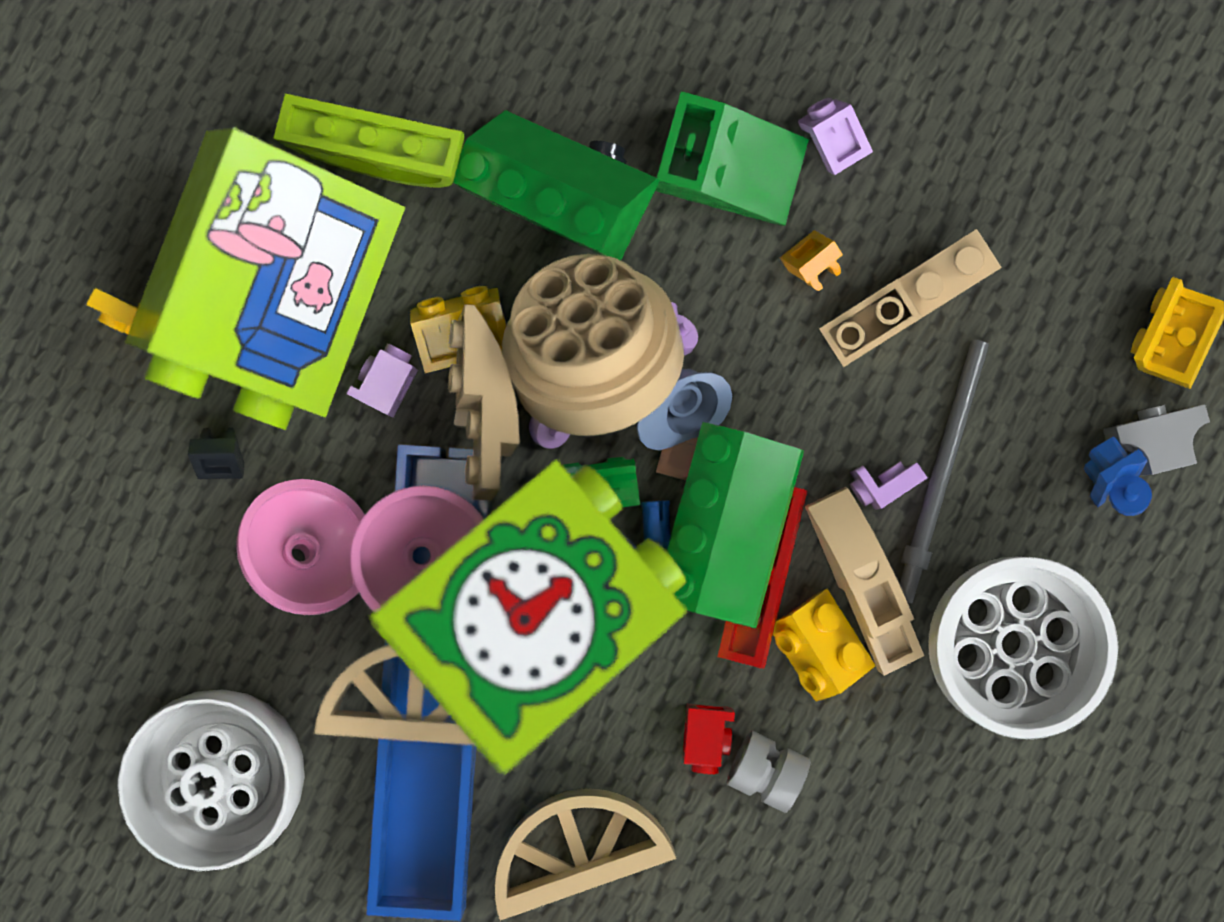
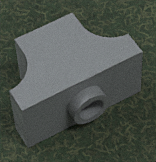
[1103,405,1210,476]

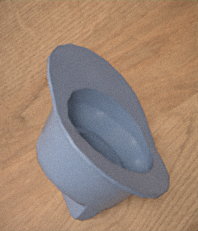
[636,369,732,450]

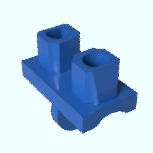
[1084,437,1152,516]

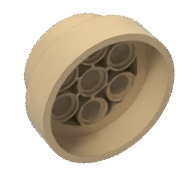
[502,254,684,435]

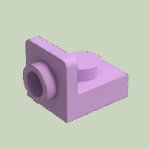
[798,98,873,175]
[850,461,927,510]

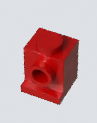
[682,703,735,774]

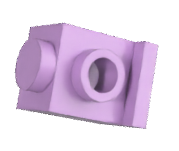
[347,343,418,418]

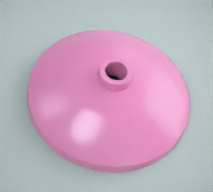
[236,479,365,615]
[350,486,484,612]

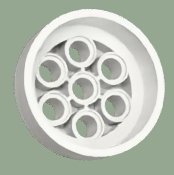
[928,557,1118,739]

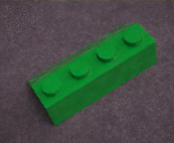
[453,110,660,261]
[667,422,804,628]

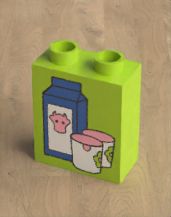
[125,128,405,430]

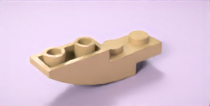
[820,229,1002,367]
[448,305,519,501]
[805,487,924,676]

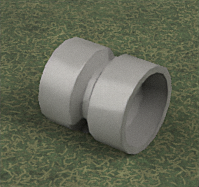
[726,730,811,813]

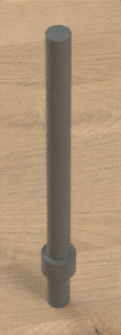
[899,340,989,604]

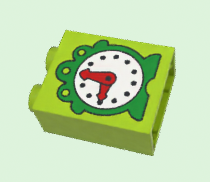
[371,460,687,773]

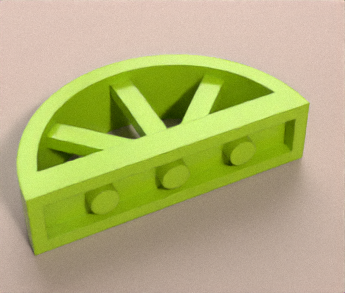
[273,94,465,188]

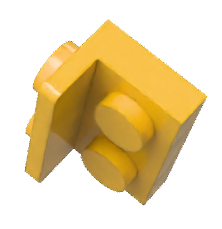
[410,286,507,373]

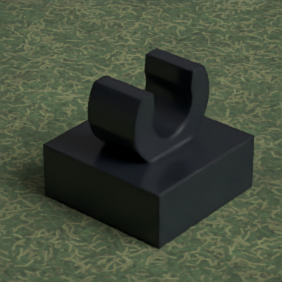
[188,427,245,479]

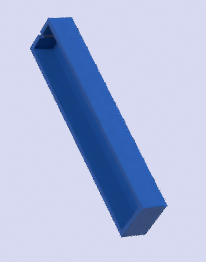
[366,445,492,921]

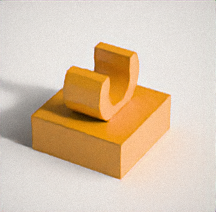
[780,230,843,291]

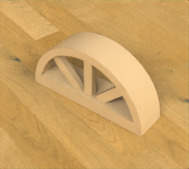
[315,645,474,745]
[495,789,676,921]

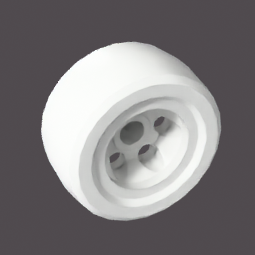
[118,689,305,871]

